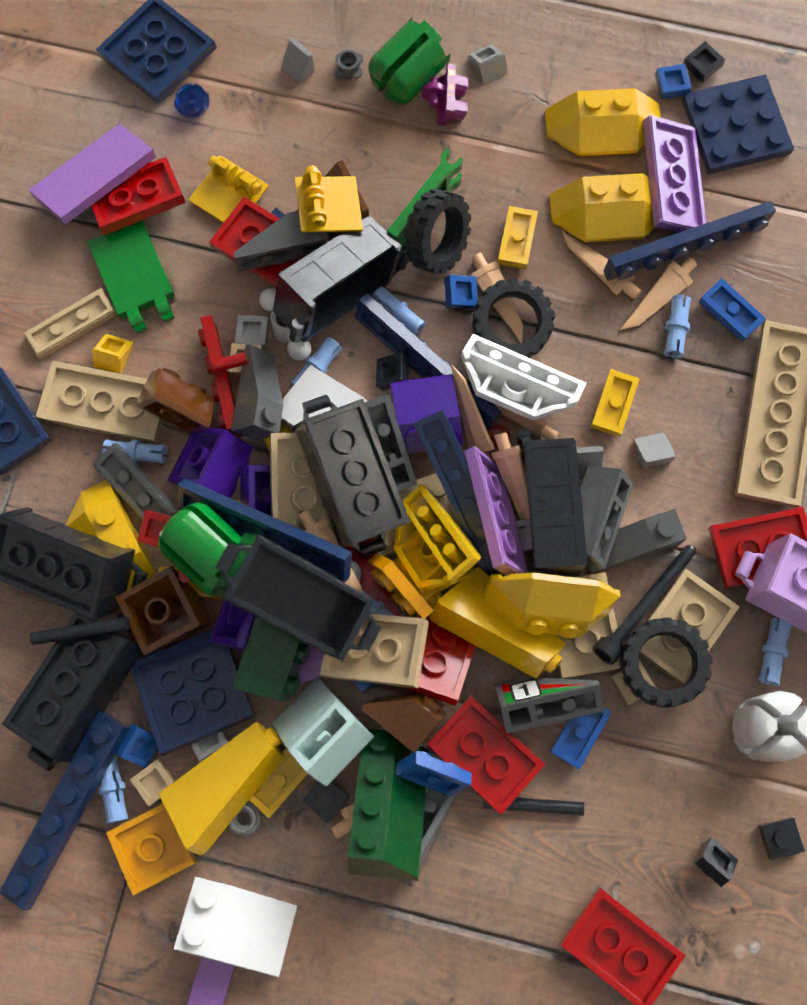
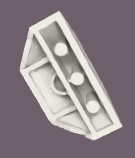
[461,334,586,421]

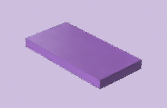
[643,115,706,232]
[29,123,156,225]
[465,447,529,576]

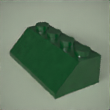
[232,617,311,701]
[348,729,429,881]

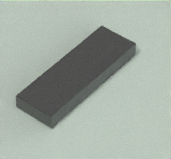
[92,443,179,520]

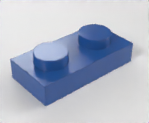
[698,278,766,343]
[550,707,612,770]
[396,751,471,797]

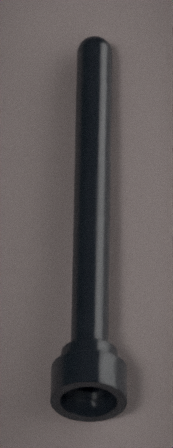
[592,545,696,665]

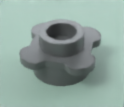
[335,50,363,79]

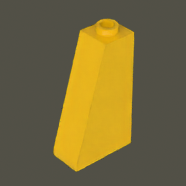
[429,567,566,679]
[158,722,284,856]

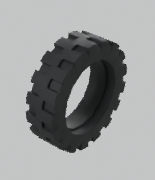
[404,189,471,274]
[472,278,555,358]
[620,617,713,708]

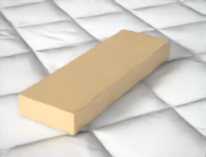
[23,288,118,360]

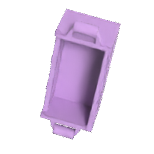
[735,533,807,633]

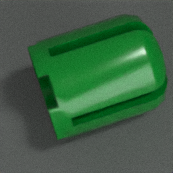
[368,17,450,105]
[157,502,242,597]

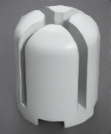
[731,691,807,762]

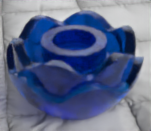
[174,83,210,118]

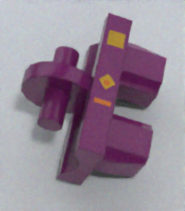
[421,64,468,126]

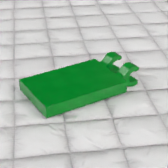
[387,149,463,246]
[87,221,176,334]

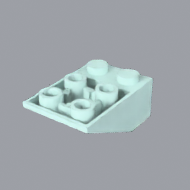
[272,678,374,786]

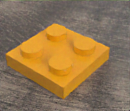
[368,553,433,619]
[106,804,197,896]

